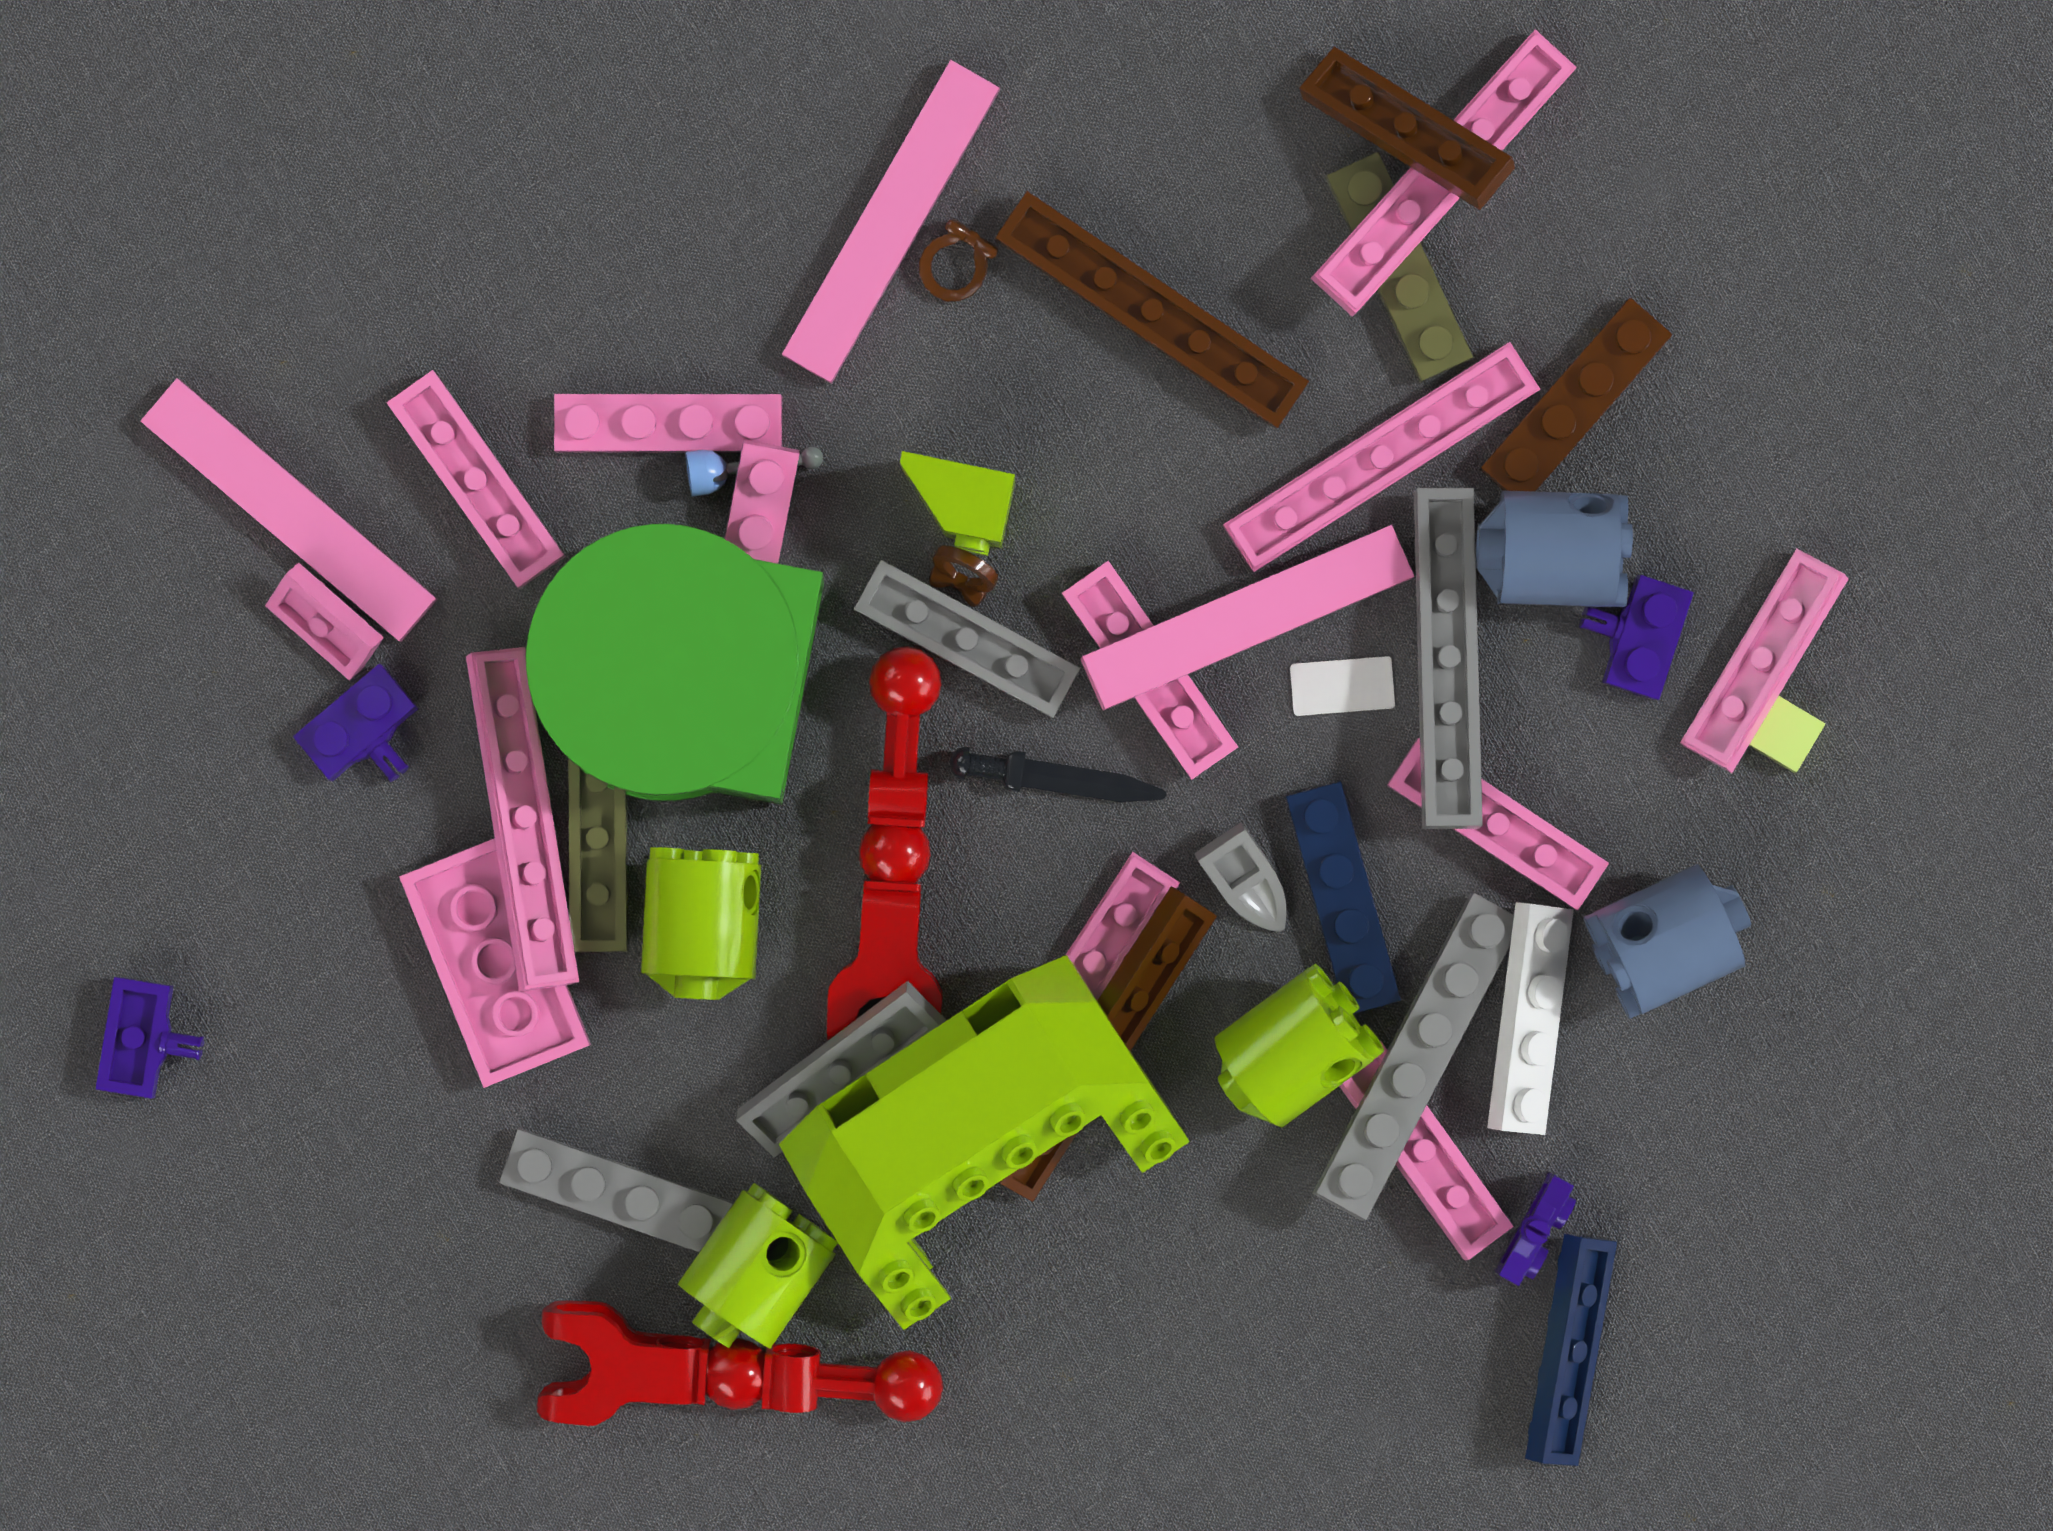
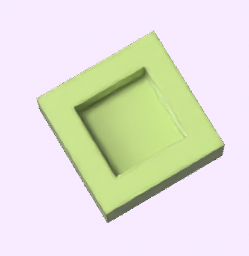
[1749,696,1825,773]

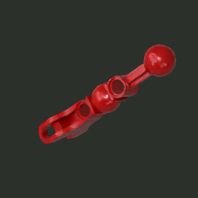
[827,646,943,1040]
[536,1300,943,1426]

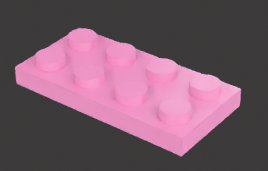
[399,838,591,1088]

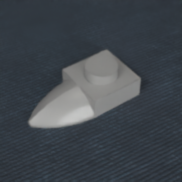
[1194,822,1287,932]

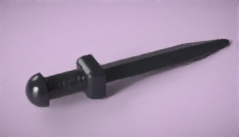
[950,747,1166,802]

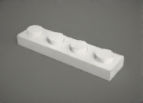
[1487,902,1574,1135]

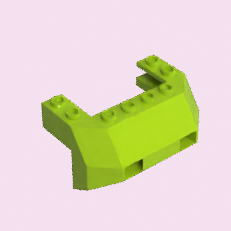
[779,955,1190,1330]

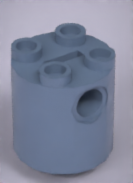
[1476,491,1633,607]
[1583,864,1751,1019]

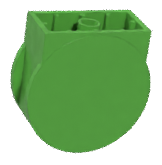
[526,524,824,805]

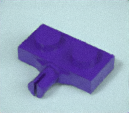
[1579,575,1694,700]
[293,663,419,782]
[95,977,204,1099]
[1494,1172,1576,1286]

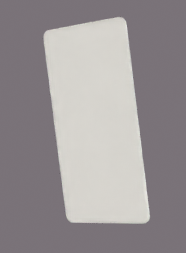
[1290,656,1395,716]

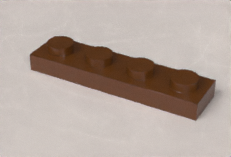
[1299,46,1515,210]
[1479,297,1673,492]

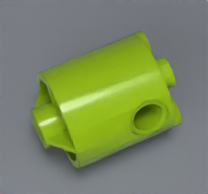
[641,847,761,1000]
[1214,964,1384,1128]
[677,1183,838,1349]

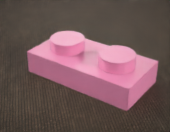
[724,440,800,564]
[265,563,384,681]

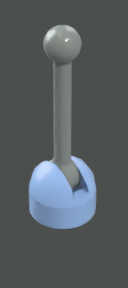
[685,447,823,497]

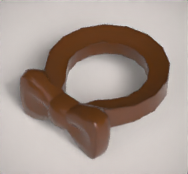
[919,218,999,301]
[929,545,998,607]

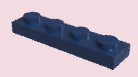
[1285,782,1401,1014]
[1525,1234,1617,1466]

